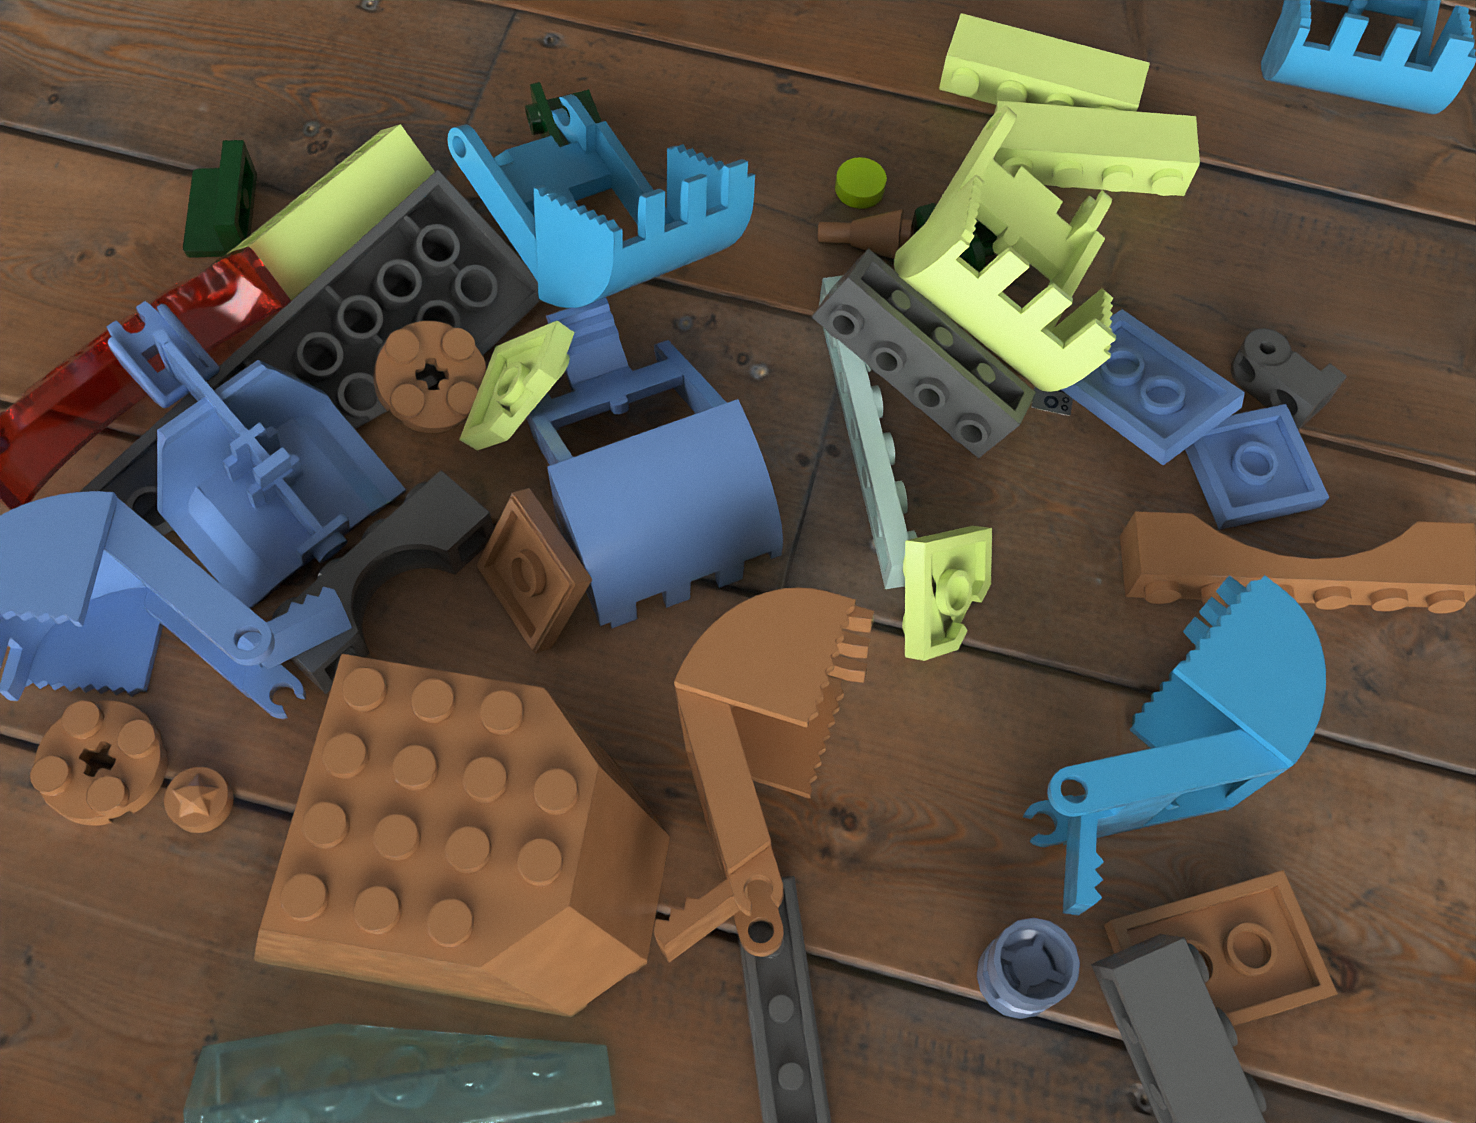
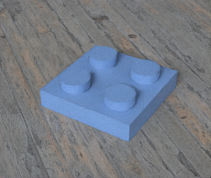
[1185,404,1330,530]

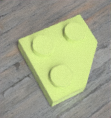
[459,321,575,451]
[902,526,992,661]

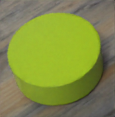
[835,157,887,209]

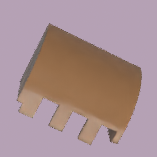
[654,587,874,962]

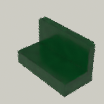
[183,140,257,258]

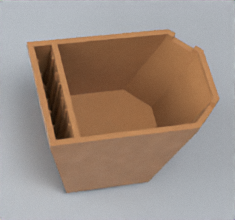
[254,654,670,1017]

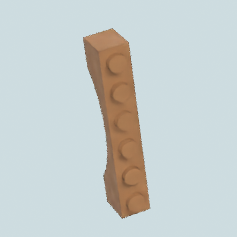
[1120,511,1476,613]

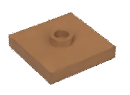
[477,488,592,654]

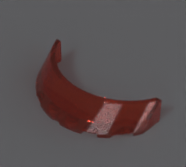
[0,247,291,510]

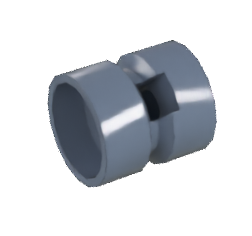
[977,918,1080,1019]

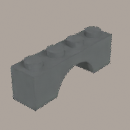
[272,470,494,694]

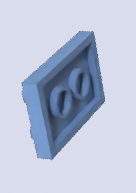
[1061,309,1245,465]

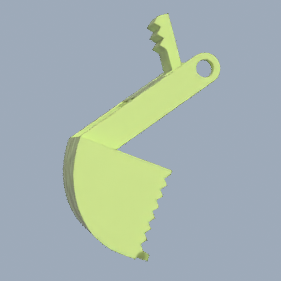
[894,106,1116,392]

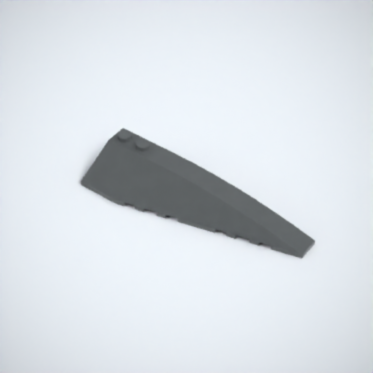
[80,170,540,536]

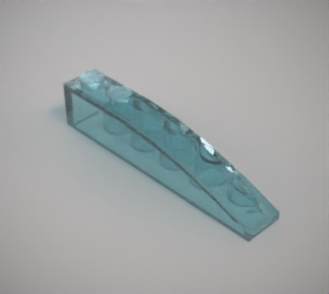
[183,1023,616,1123]

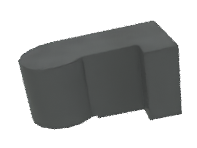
[1230,328,1347,431]

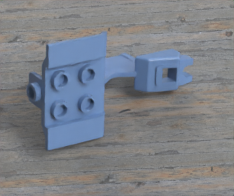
[106,301,406,609]

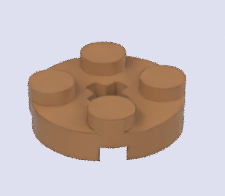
[374,321,487,433]
[30,700,168,826]

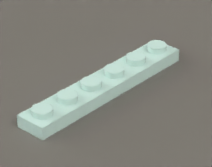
[819,276,918,589]

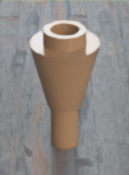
[818,209,914,259]

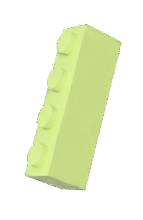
[939,13,1150,111]
[993,101,1200,196]
[226,124,435,307]

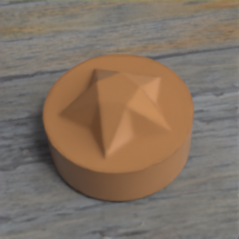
[164,767,234,833]

